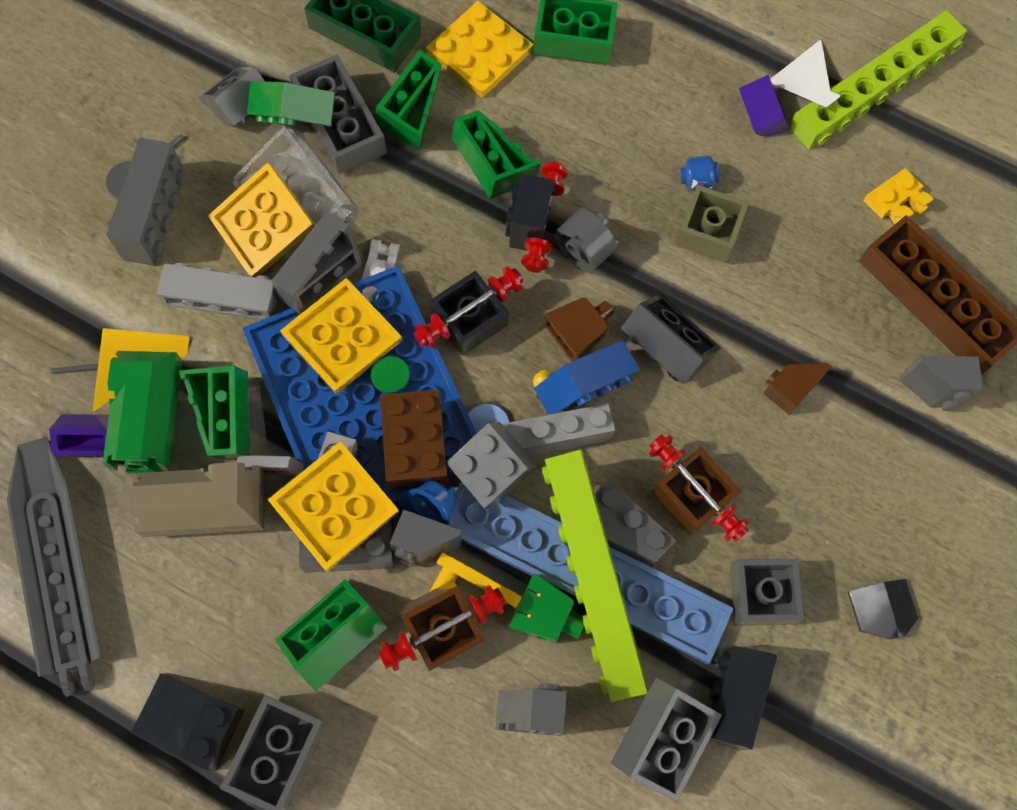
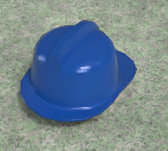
[398,480,455,525]

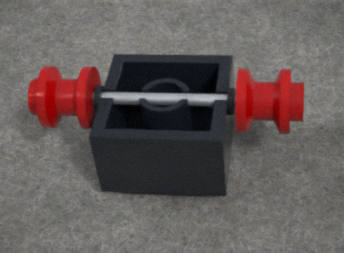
[505,162,568,273]
[414,266,523,356]

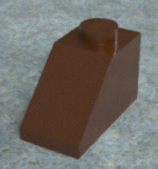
[763,363,832,415]

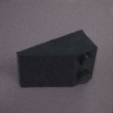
[131,673,245,771]

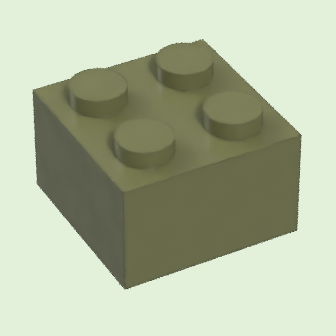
[675,185,749,263]

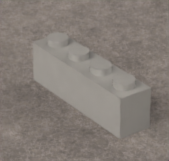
[156,263,278,320]
[502,403,615,457]

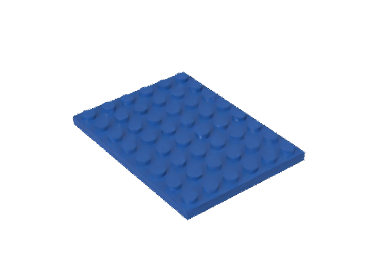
[242,265,477,504]

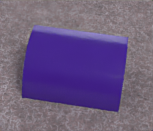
[739,75,790,136]
[49,414,109,456]

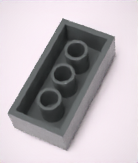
[289,54,387,175]
[106,138,187,266]

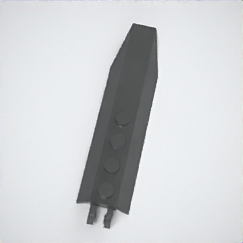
[7,437,102,697]

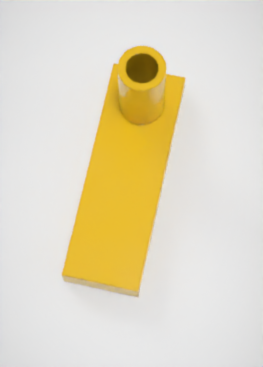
[429,552,523,608]

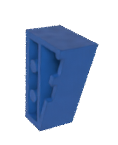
[534,341,640,415]

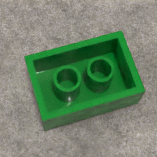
[533,0,618,64]

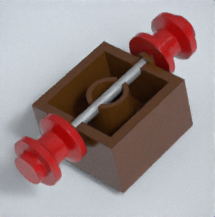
[649,434,750,542]
[378,580,507,672]

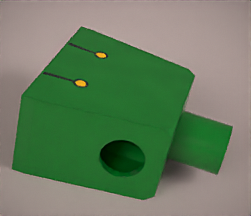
[508,573,584,643]

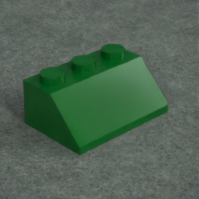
[275,579,388,691]

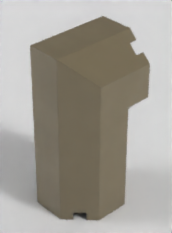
[131,462,264,537]

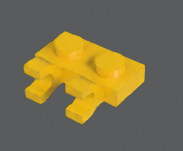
[863,168,934,224]

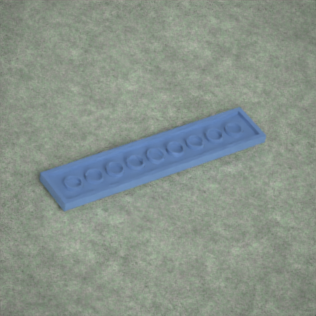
[448,481,734,665]

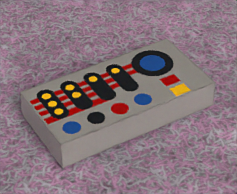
[237,455,304,475]

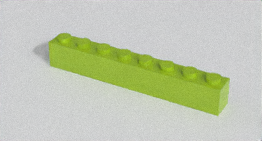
[542,450,648,702]

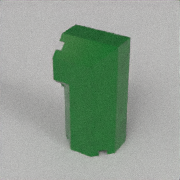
[103,351,182,474]

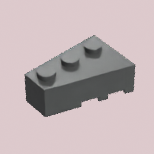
[272,211,362,314]

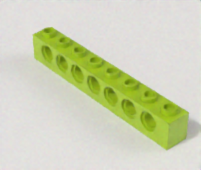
[789,10,967,149]

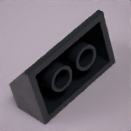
[620,294,722,384]
[709,646,778,751]

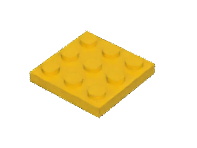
[426,1,534,98]
[208,163,316,278]
[280,278,402,395]
[268,441,399,572]

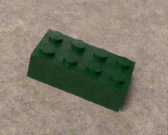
[304,0,422,73]

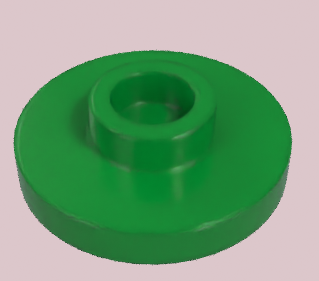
[371,356,410,394]

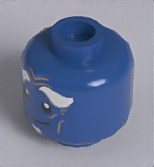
[680,156,719,192]

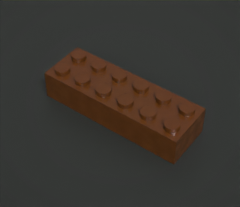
[858,215,1017,375]

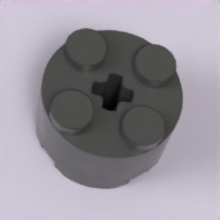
[554,207,620,273]

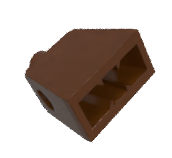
[543,297,614,362]

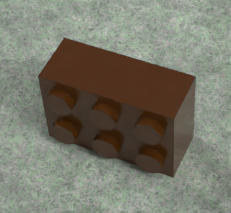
[380,390,448,490]

